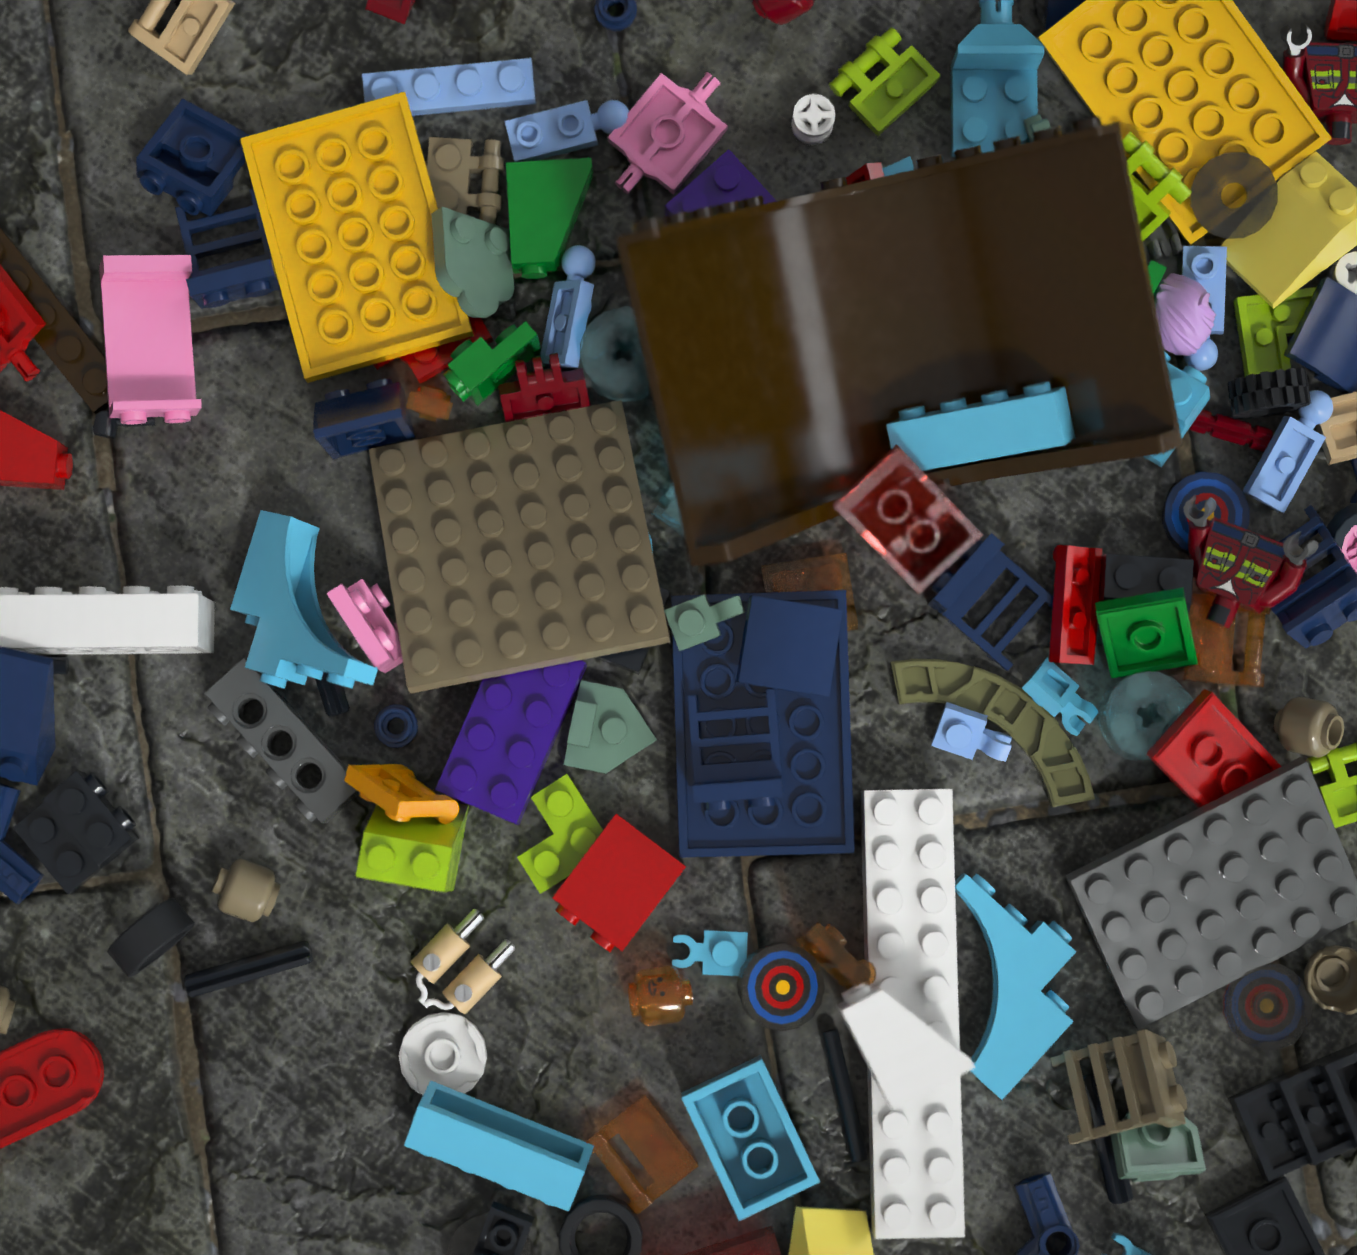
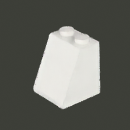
[836,982,975,1110]

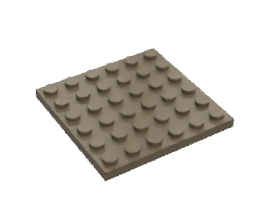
[369,400,670,694]

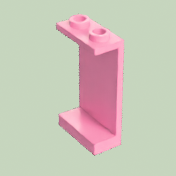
[99,255,201,425]

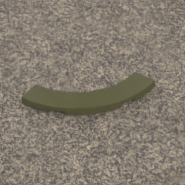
[890,659,1095,808]

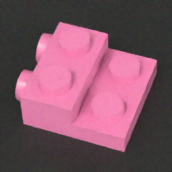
[326,579,403,673]

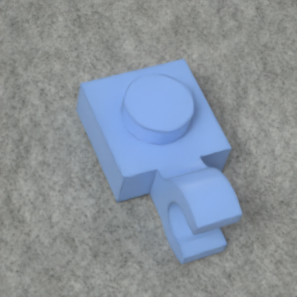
[931,702,1012,762]

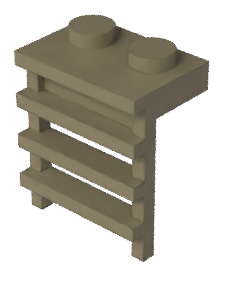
[1050,1029,1187,1145]

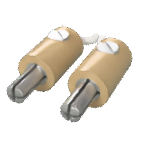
[411,909,515,1014]

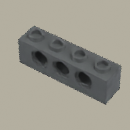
[204,658,360,823]

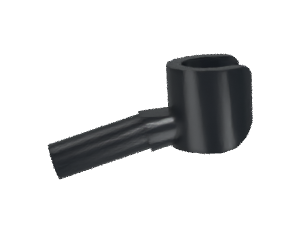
[93,411,155,439]

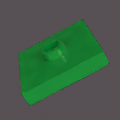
[1095,587,1198,679]

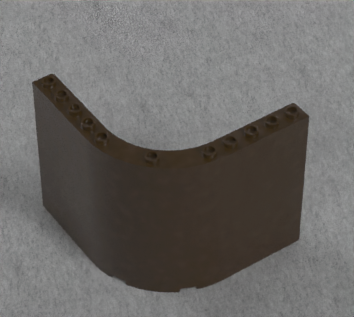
[616,116,1183,566]

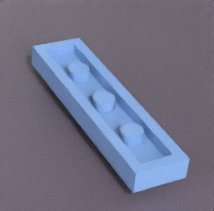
[362,58,536,116]

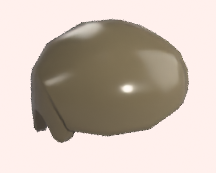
[1303,945,1357,1015]

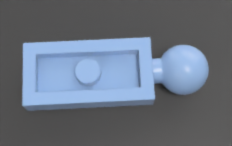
[505,100,629,162]
[540,245,596,368]
[1182,246,1227,371]
[1243,390,1333,513]

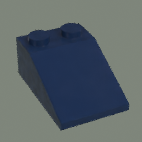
[313,379,416,459]
[0,646,55,786]

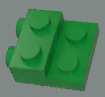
[443,321,541,406]

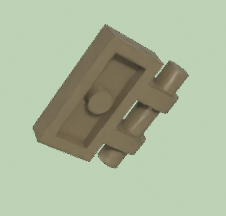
[427,137,505,225]

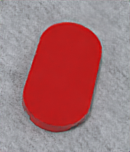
[0,1028,104,1149]

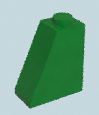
[506,158,593,279]

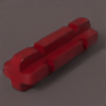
[1189,409,1273,452]

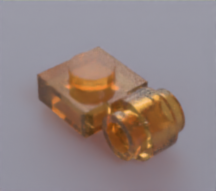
[406,385,453,422]

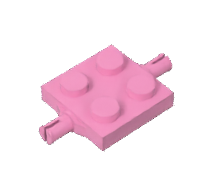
[608,72,728,195]

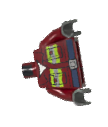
[1280,23,1357,145]
[1184,494,1318,629]

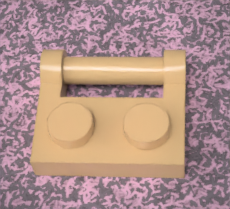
[128,0,235,75]

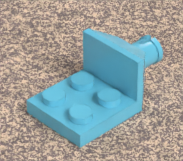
[951,0,1045,157]

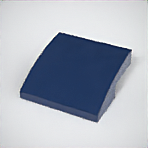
[1284,277,1357,394]
[736,595,843,697]

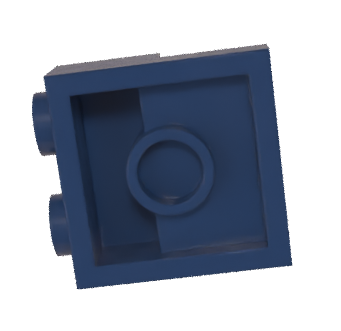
[136,98,250,217]

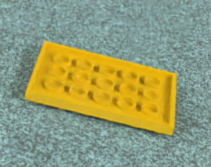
[1037,0,1332,245]
[240,91,474,383]

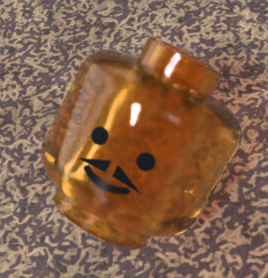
[627,966,693,1027]

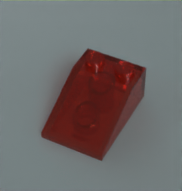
[832,444,983,595]

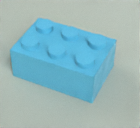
[681,1055,820,1221]

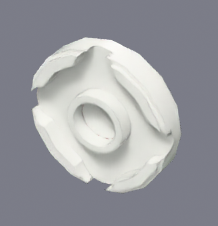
[399,1012,487,1095]

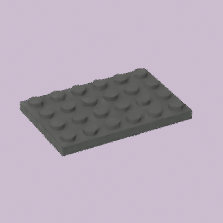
[1065,757,1357,1029]

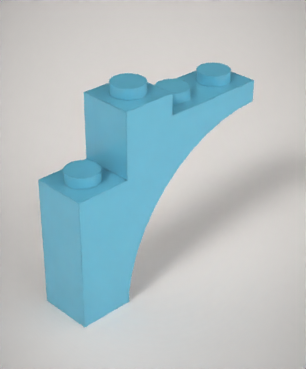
[230,510,378,689]
[955,873,1076,1100]

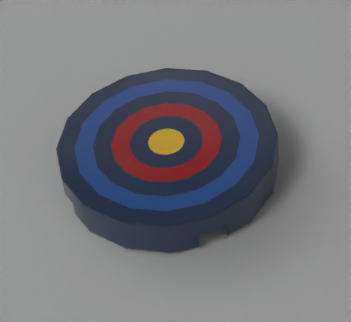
[1162,472,1250,555]

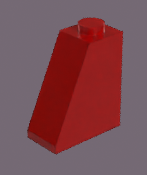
[0,410,73,490]

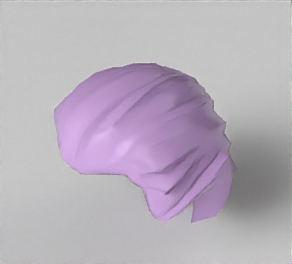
[1153,273,1216,356]

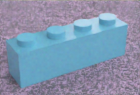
[886,382,1075,475]
[404,1080,594,1212]

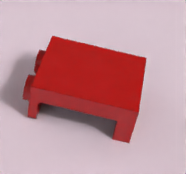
[552,814,686,952]

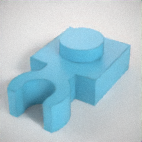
[672,930,748,976]

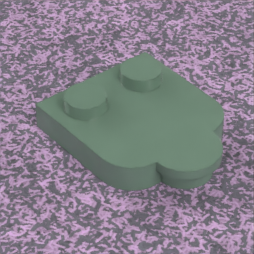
[431,207,514,318]

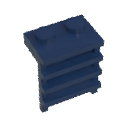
[175,188,280,309]
[1271,505,1357,648]
[928,533,1053,671]
[687,689,784,811]

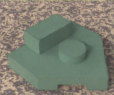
[563,680,657,774]
[1111,1110,1206,1182]

